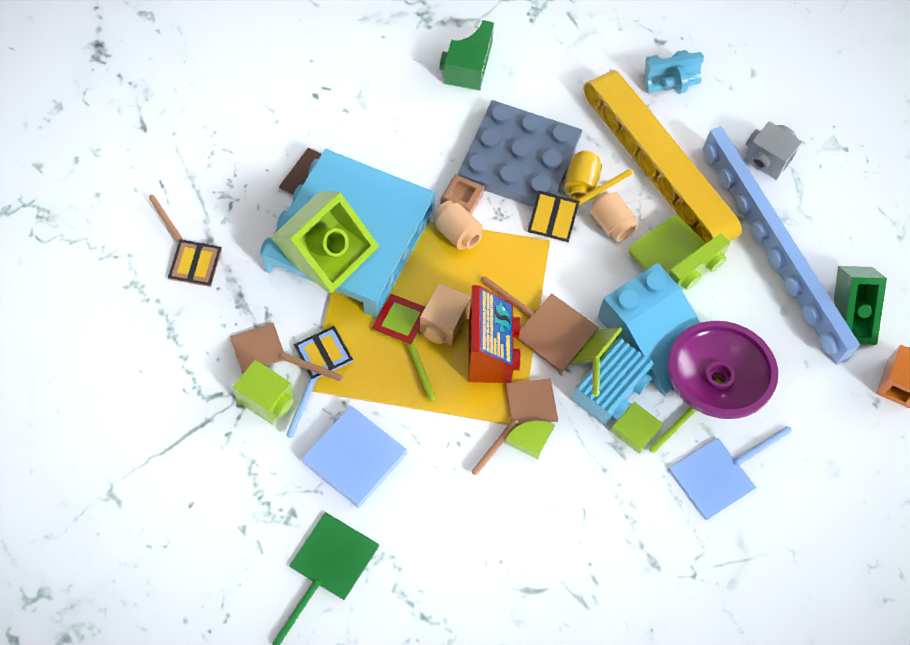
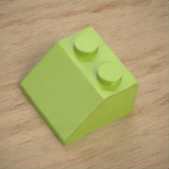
[271,191,380,293]

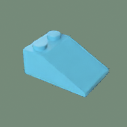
[598,263,700,396]

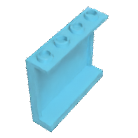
[260,148,435,318]

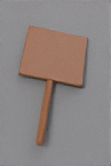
[481,276,599,372]

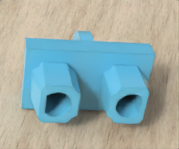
[645,50,704,94]

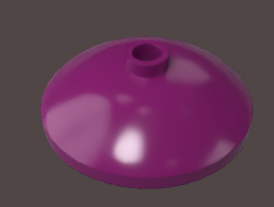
[668,321,779,419]

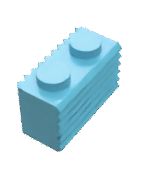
[571,338,653,425]

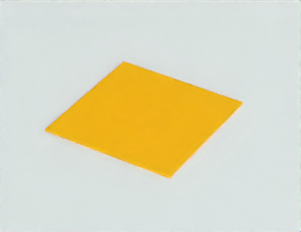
[312,221,550,425]

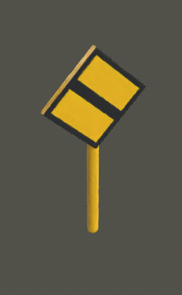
[527,168,633,243]

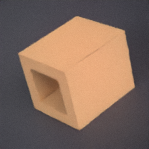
[420,283,471,347]

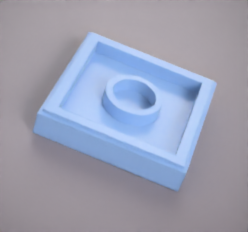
[301,406,407,509]

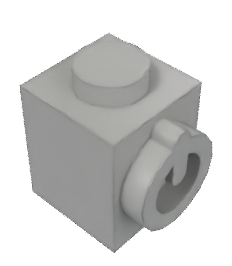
[744,121,803,181]

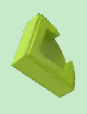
[505,420,555,459]

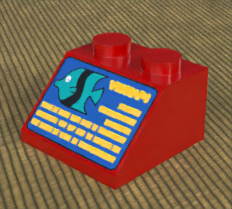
[468,285,520,383]

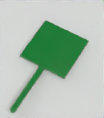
[272,512,380,645]

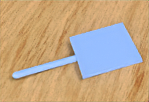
[668,426,792,521]

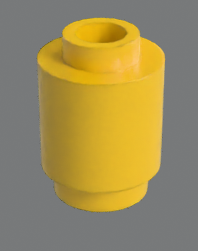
[564,151,602,200]

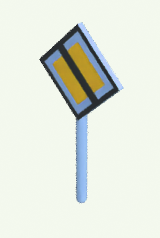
[286,326,354,438]

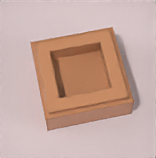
[440,174,485,215]

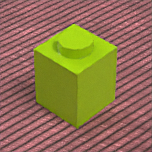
[232,359,294,425]

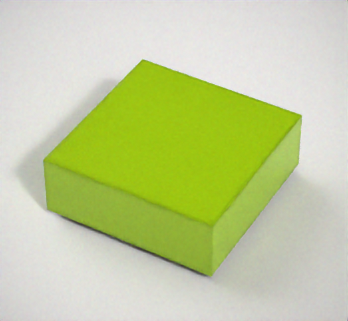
[611,401,663,454]

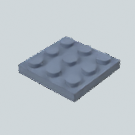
[457,100,582,207]

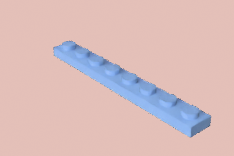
[703,126,860,365]

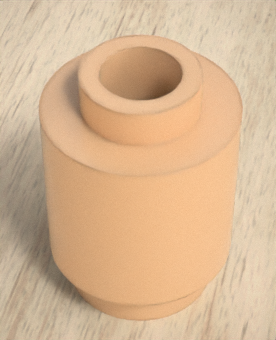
[590,191,638,242]
[433,201,483,250]

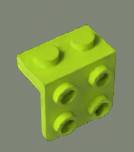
[628,215,731,291]

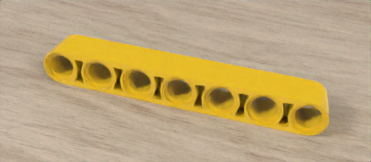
[584,69,742,243]

